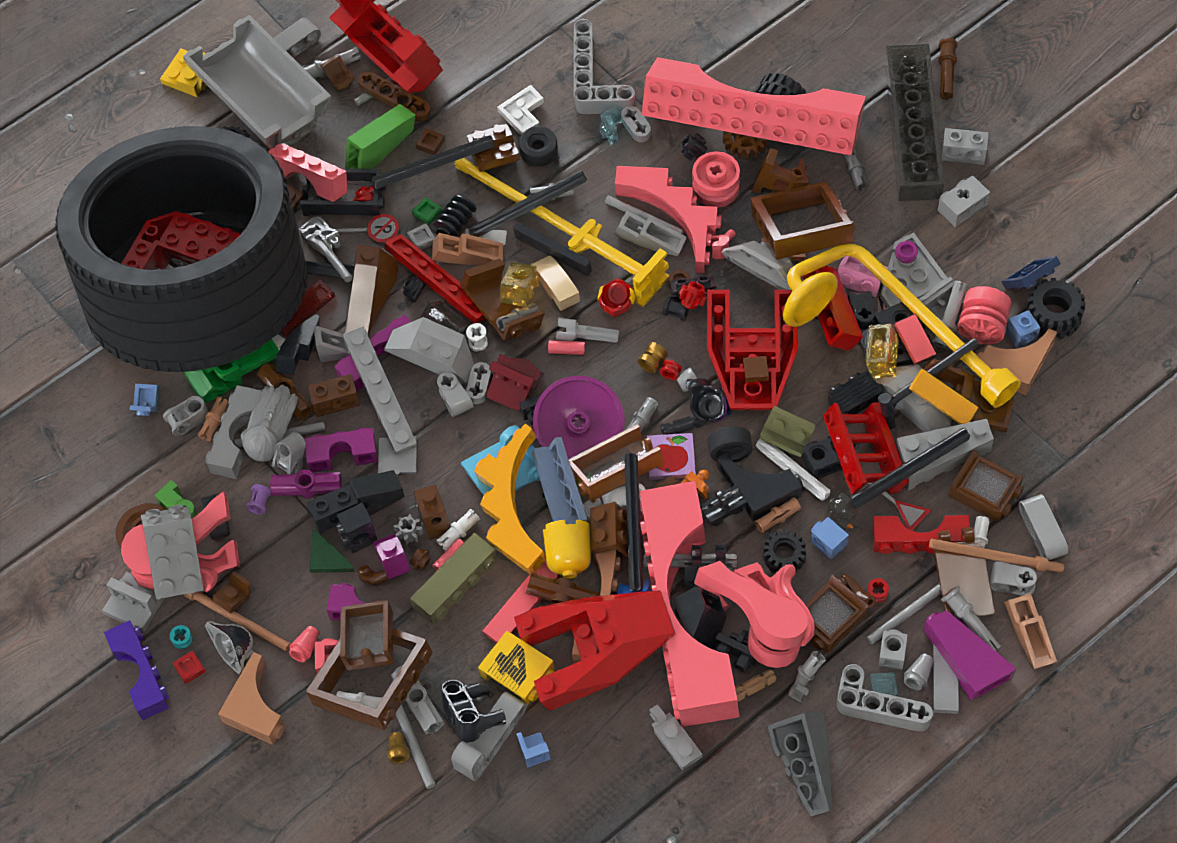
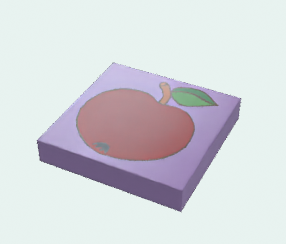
[647,433,696,480]

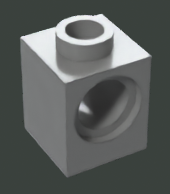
[878,630,908,670]

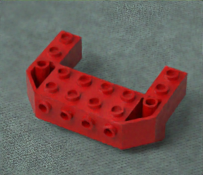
[329,0,443,93]
[121,211,241,270]

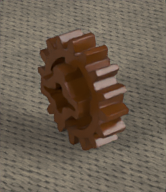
[723,131,768,160]

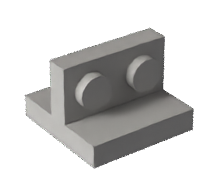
[102,571,165,632]

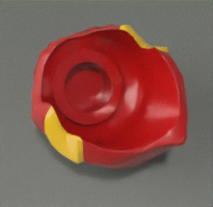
[597,278,635,317]

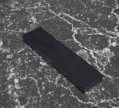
[513,222,592,276]

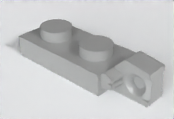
[649,704,702,770]

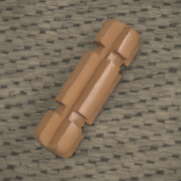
[735,669,776,702]

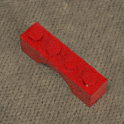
[872,515,970,554]

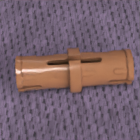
[198,397,229,442]
[754,498,801,534]

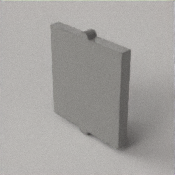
[378,436,417,477]

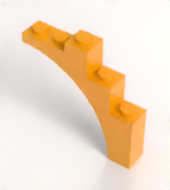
[474,424,546,575]

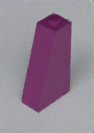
[923,610,1016,701]

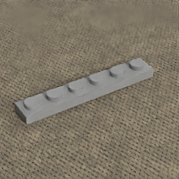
[342,326,417,455]

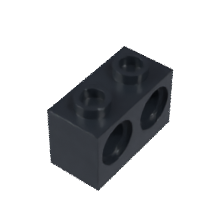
[802,436,857,479]

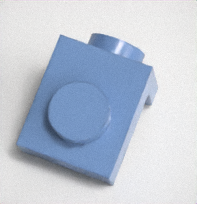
[130,383,160,416]

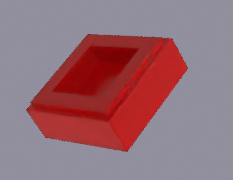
[172,650,206,684]

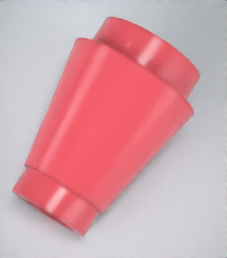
[289,626,320,662]

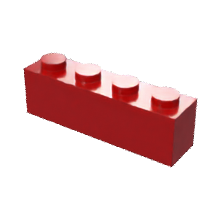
[803,266,863,351]

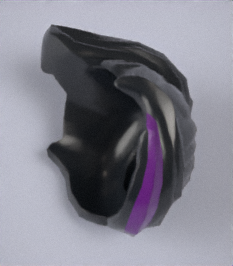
[686,378,728,422]

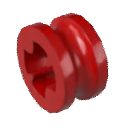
[659,360,682,380]
[867,578,889,603]

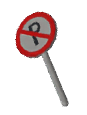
[335,214,399,243]

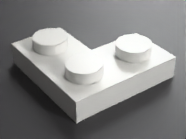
[497,85,544,135]

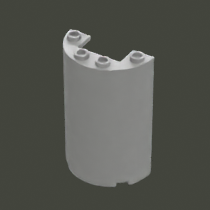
[183,15,331,149]

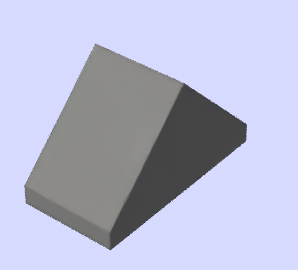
[314,326,350,362]

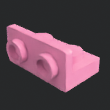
[837,256,888,297]

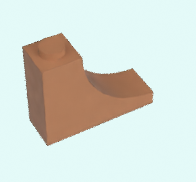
[978,329,1057,395]
[218,652,285,745]

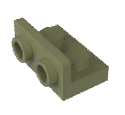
[759,406,816,457]

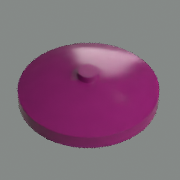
[533,376,625,460]

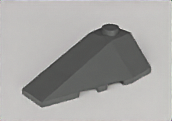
[768,711,832,817]

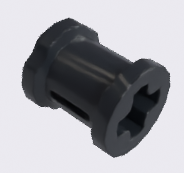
[663,296,690,321]

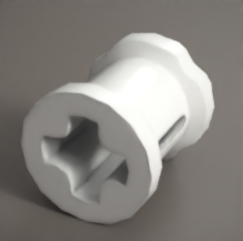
[466,323,488,352]

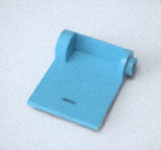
[461,425,540,496]

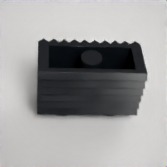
[828,371,882,414]

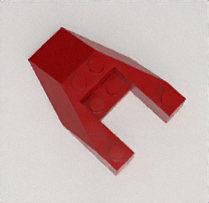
[707,290,798,410]
[514,590,676,711]

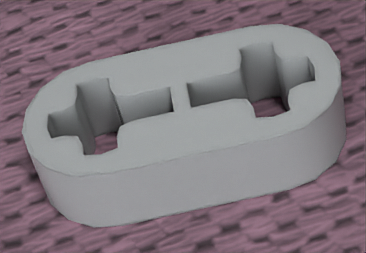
[621,106,651,142]
[466,362,492,404]

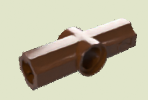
[257,363,314,421]
[525,573,600,604]

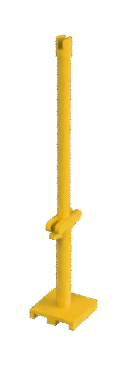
[454,158,669,307]

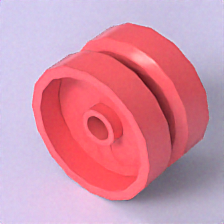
[692,151,740,208]

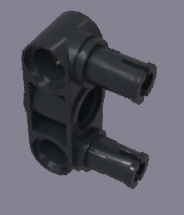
[442,680,506,742]

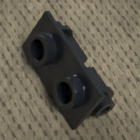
[670,275,717,302]

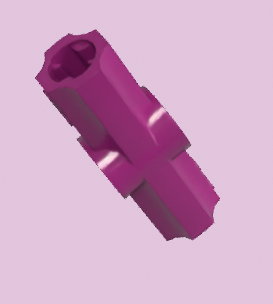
[270,470,342,499]

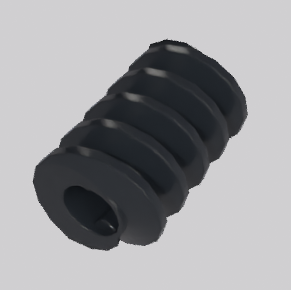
[432,195,477,237]

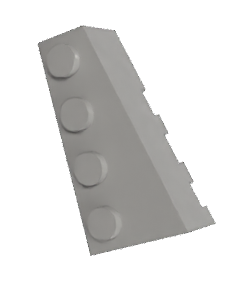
[896,419,994,491]

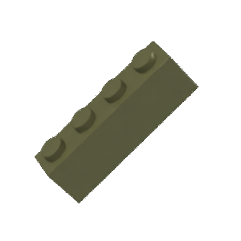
[410,533,497,625]

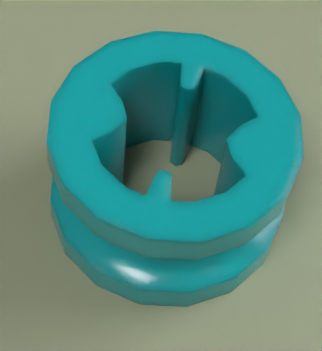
[170,625,193,649]

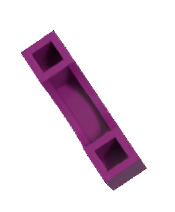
[334,315,411,392]

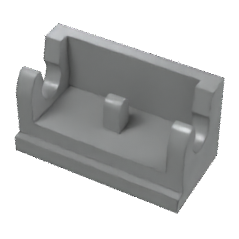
[919,277,964,320]

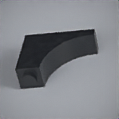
[718,454,803,522]

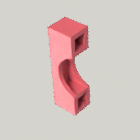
[268,143,347,202]

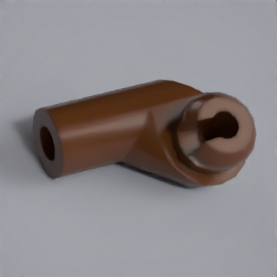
[358,565,394,586]

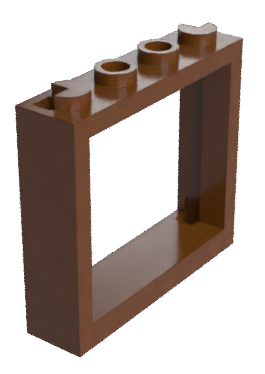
[750,181,856,260]
[306,623,433,731]

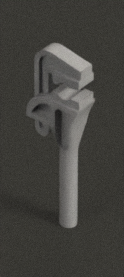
[299,217,352,283]

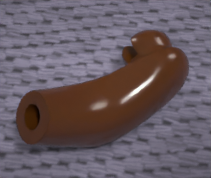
[837,574,876,608]

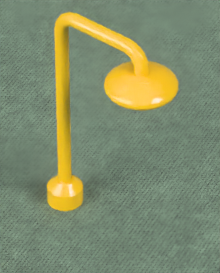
[783,243,1021,408]

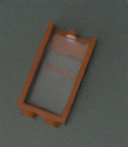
[569,424,664,503]

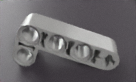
[837,664,933,732]
[451,691,527,781]

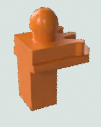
[680,469,709,499]

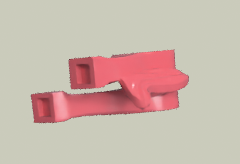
[121,492,240,592]
[694,561,815,668]

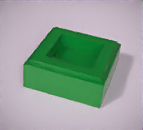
[412,197,442,226]

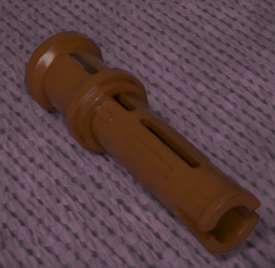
[938,38,958,100]

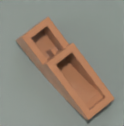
[432,233,503,265]
[1004,593,1057,669]

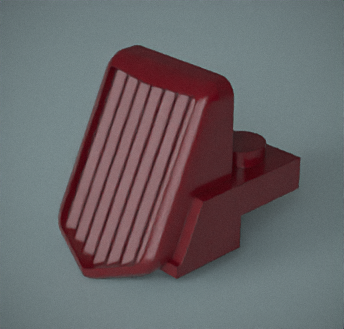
[486,354,544,411]

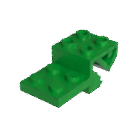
[182,339,279,404]

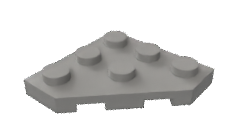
[880,233,947,308]

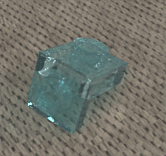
[599,107,622,145]

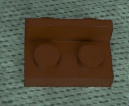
[308,374,360,417]

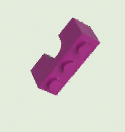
[304,428,378,473]

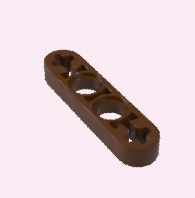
[358,71,430,122]

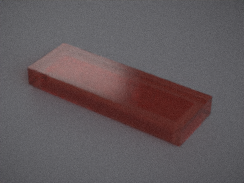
[280,280,335,337]

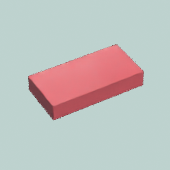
[894,314,936,365]

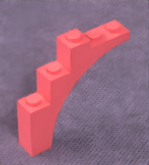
[615,166,722,274]

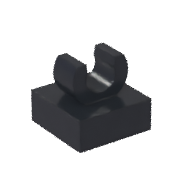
[519,395,541,425]

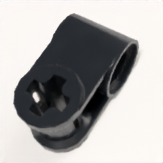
[847,291,875,333]

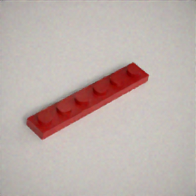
[384,234,485,324]

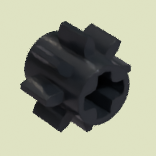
[681,133,707,161]

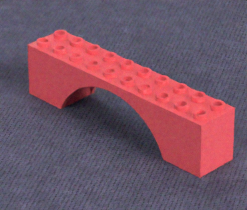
[642,57,866,155]
[639,481,739,727]

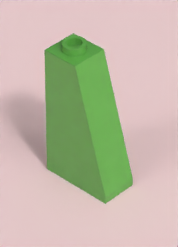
[345,104,415,169]

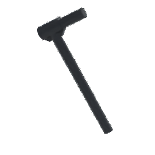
[878,338,979,429]

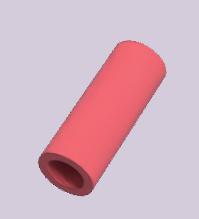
[548,340,585,355]
[432,539,464,571]

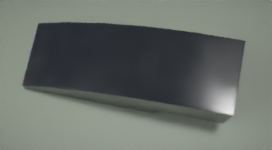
[276,314,320,375]

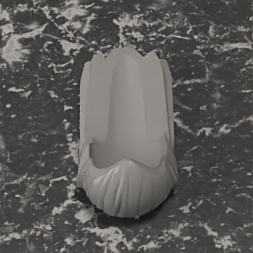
[241,385,298,462]

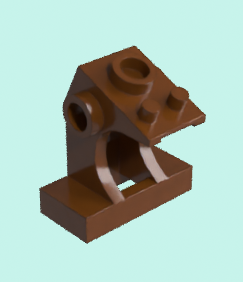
[752,148,809,194]

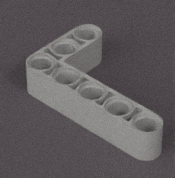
[574,19,635,114]

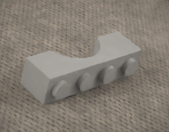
[205,385,261,479]

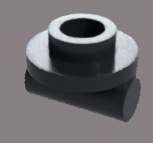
[403,277,426,303]

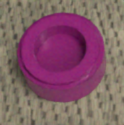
[895,241,918,264]

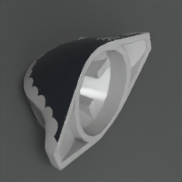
[205,621,254,674]

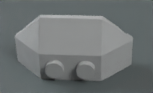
[722,241,793,290]
[384,317,474,386]
[874,364,951,432]

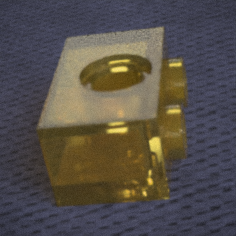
[500,262,540,307]
[865,323,899,379]

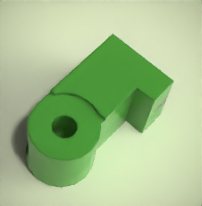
[155,480,197,519]

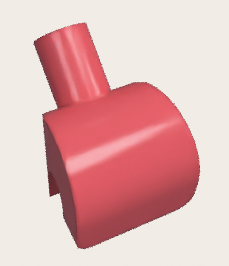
[711,229,736,259]

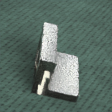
[420,301,470,334]

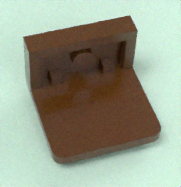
[590,502,628,558]

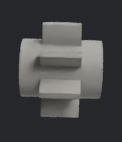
[393,514,423,545]

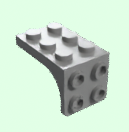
[141,505,204,599]

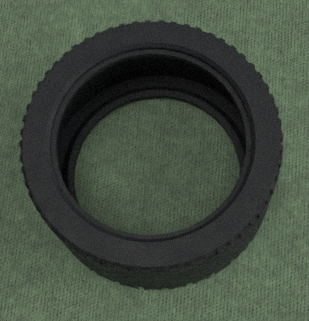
[55,126,308,372]

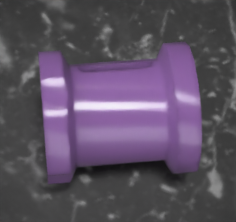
[246,484,271,514]

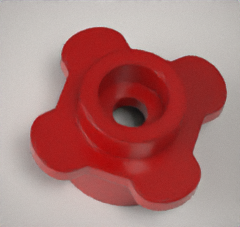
[353,186,374,201]

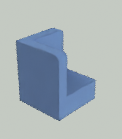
[516,732,551,768]

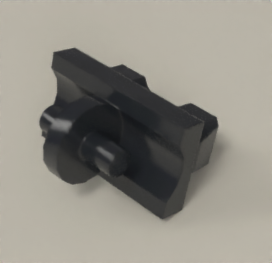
[700,485,748,526]
[715,630,757,673]

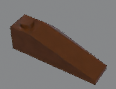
[345,244,399,335]

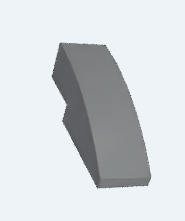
[614,210,687,256]

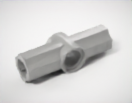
[391,665,444,735]

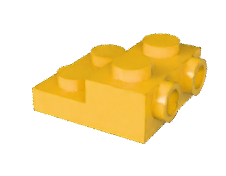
[160,49,206,97]

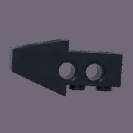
[307,470,405,533]

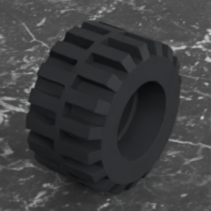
[754,73,807,95]
[1025,278,1086,340]

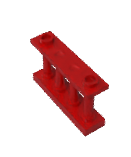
[823,403,909,495]

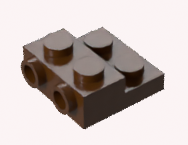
[466,124,520,172]

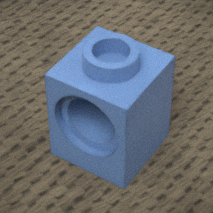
[1006,310,1040,349]
[811,517,849,560]

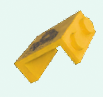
[478,631,555,706]

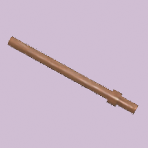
[929,539,1064,573]
[184,591,291,651]

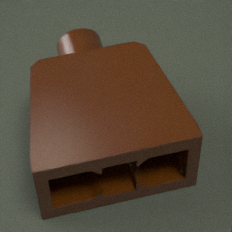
[414,484,450,539]

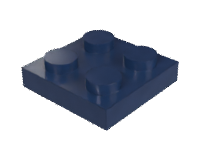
[1001,256,1061,290]

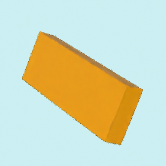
[909,369,978,424]

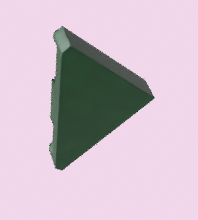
[310,530,354,573]

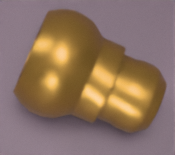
[387,732,410,764]

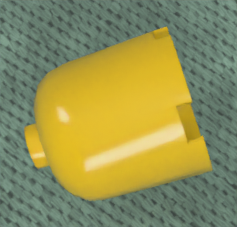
[543,520,591,579]

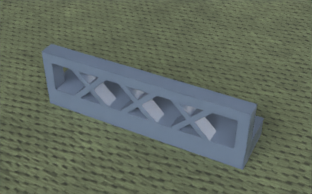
[532,437,587,524]

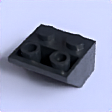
[673,586,727,650]

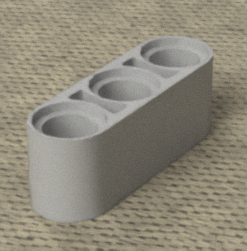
[273,18,321,58]
[1018,494,1068,561]

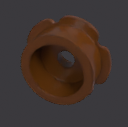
[410,548,431,570]

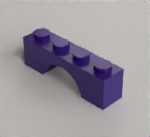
[104,620,170,721]

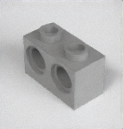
[941,128,989,165]

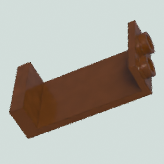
[460,259,545,341]

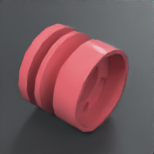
[957,286,1012,344]

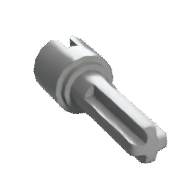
[556,318,619,343]

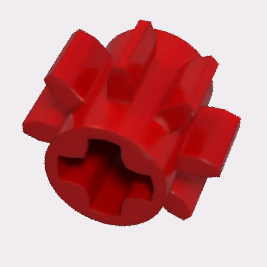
[679,281,707,309]

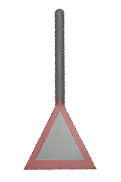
[869,483,932,531]

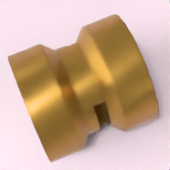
[637,342,668,374]

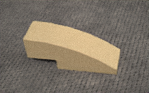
[531,255,580,311]

